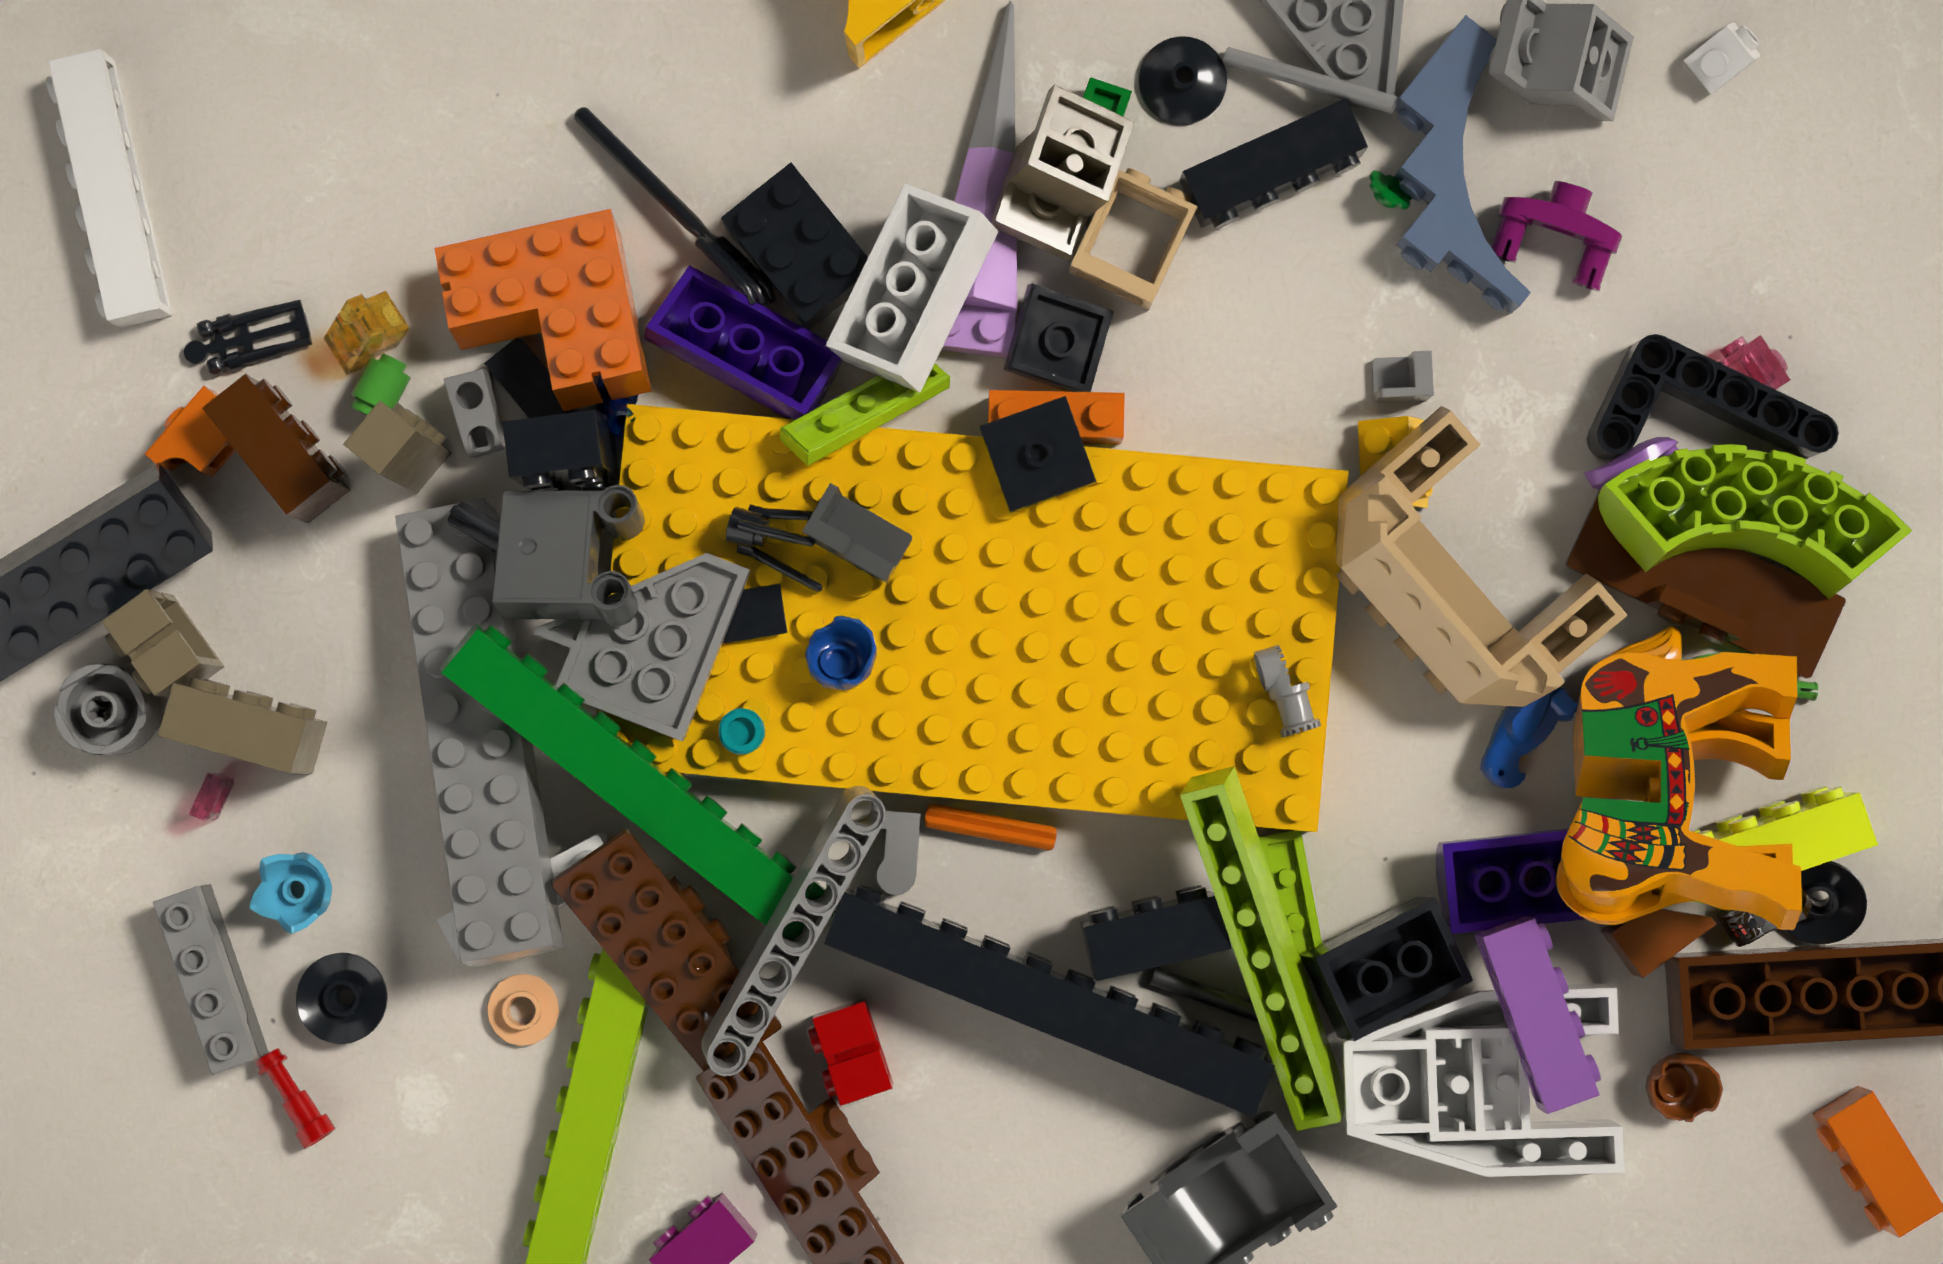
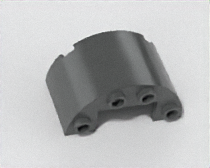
[1121,1111,1338,1264]

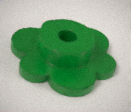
[1369,170,1412,210]

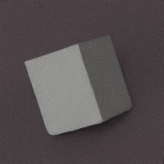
[1371,350,1434,403]

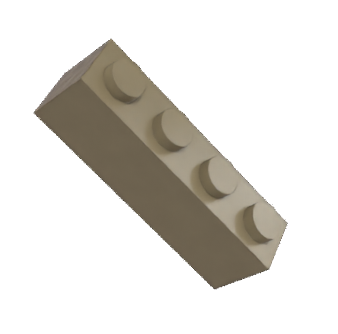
[343,401,451,494]

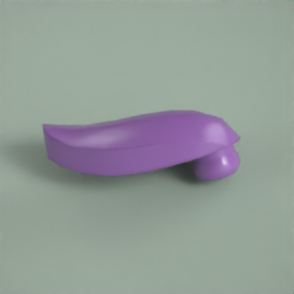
[1584,437,1679,490]

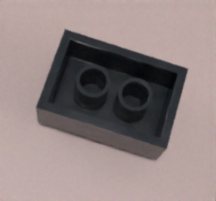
[721,162,868,330]
[502,409,620,491]
[1080,885,1232,981]
[1300,897,1473,1042]

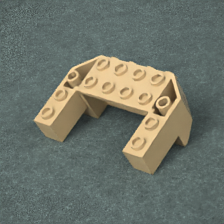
[1335,406,1628,707]

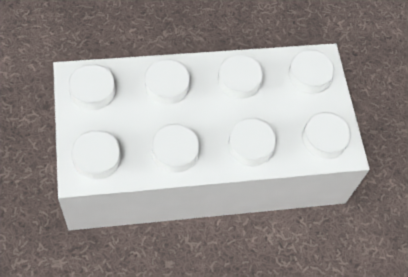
[826,183,999,393]

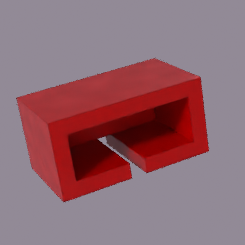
[808,998,894,1106]

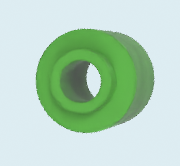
[350,353,411,415]

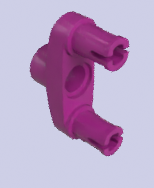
[1491,181,1622,291]

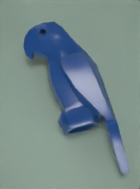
[1480,687,1578,788]

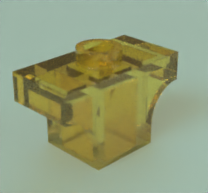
[324,291,410,375]

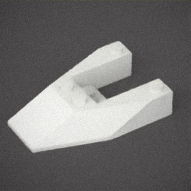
[1342,983,1625,1177]

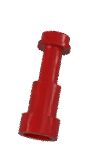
[255,1048,336,1150]

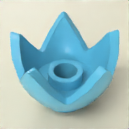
[249,852,332,934]

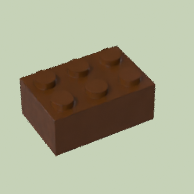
[202,374,351,523]

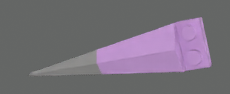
[941,1,1017,358]

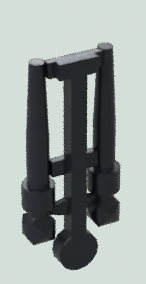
[184,300,312,375]

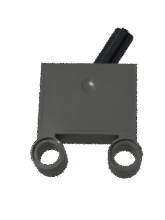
[447,485,645,626]

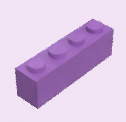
[1474,916,1601,1114]

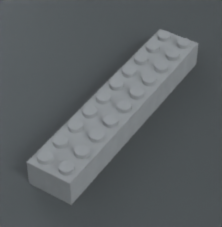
[395,498,564,967]

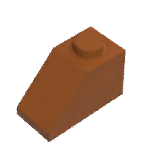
[1601,909,1716,978]

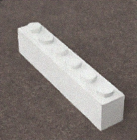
[46,49,172,328]

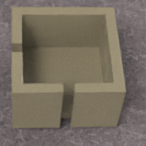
[101,589,225,697]

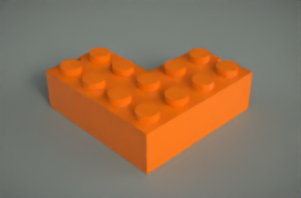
[434,209,652,411]

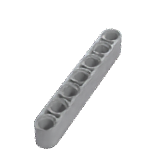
[701,786,886,1076]

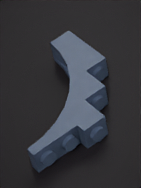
[1394,15,1531,314]

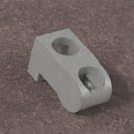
[443,369,505,458]
[876,810,921,895]

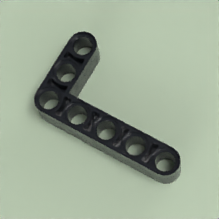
[1587,334,1839,460]

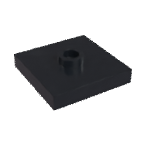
[1003,283,1114,392]
[980,396,1097,513]

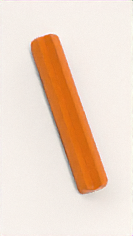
[924,804,1057,850]

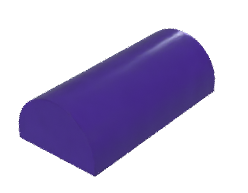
[644,265,843,420]
[1436,828,1585,934]

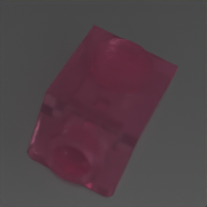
[1718,335,1791,390]

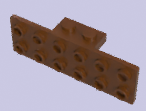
[1565,489,1846,679]
[552,829,782,1072]
[696,1039,904,1264]

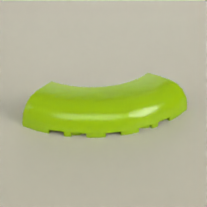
[1598,444,1913,599]

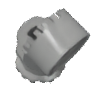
[1254,645,1321,737]

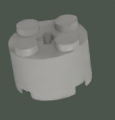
[54,664,163,755]

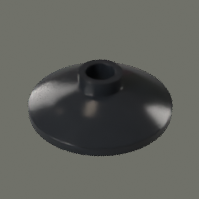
[1139,36,1227,125]
[1786,861,1867,944]
[296,952,388,1044]

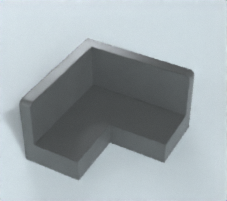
[802,483,912,584]

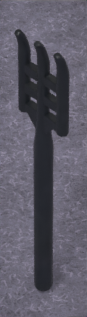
[574,107,776,305]

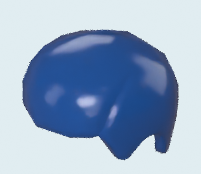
[805,616,877,690]

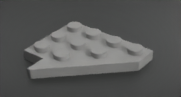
[534,553,751,741]

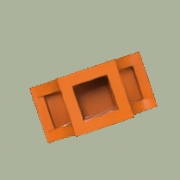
[145,386,235,477]

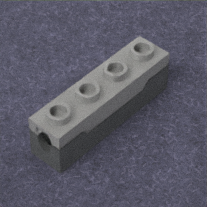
[153,884,269,1075]

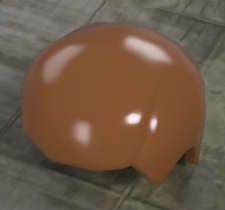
[1645,1052,1723,1122]

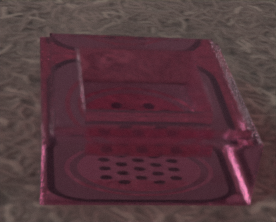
[189,773,234,821]

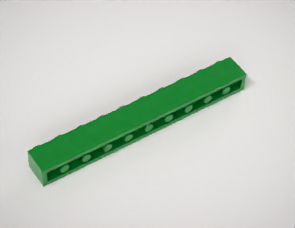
[440,623,836,939]

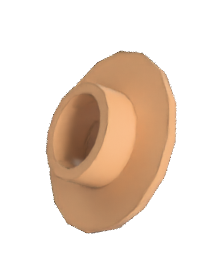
[487,974,559,1046]

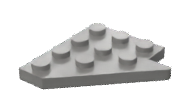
[1260,0,1404,108]

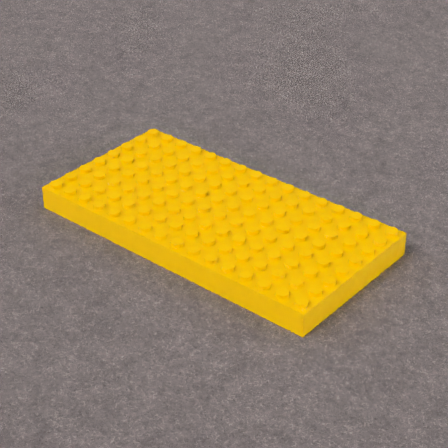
[596,404,1349,832]

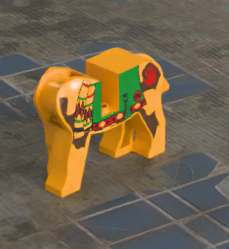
[1556,626,1802,930]

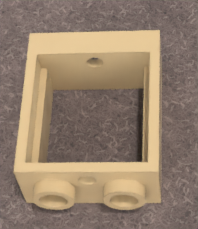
[1069,168,1197,310]

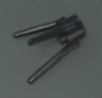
[726,504,823,592]

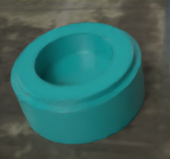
[718,708,766,754]

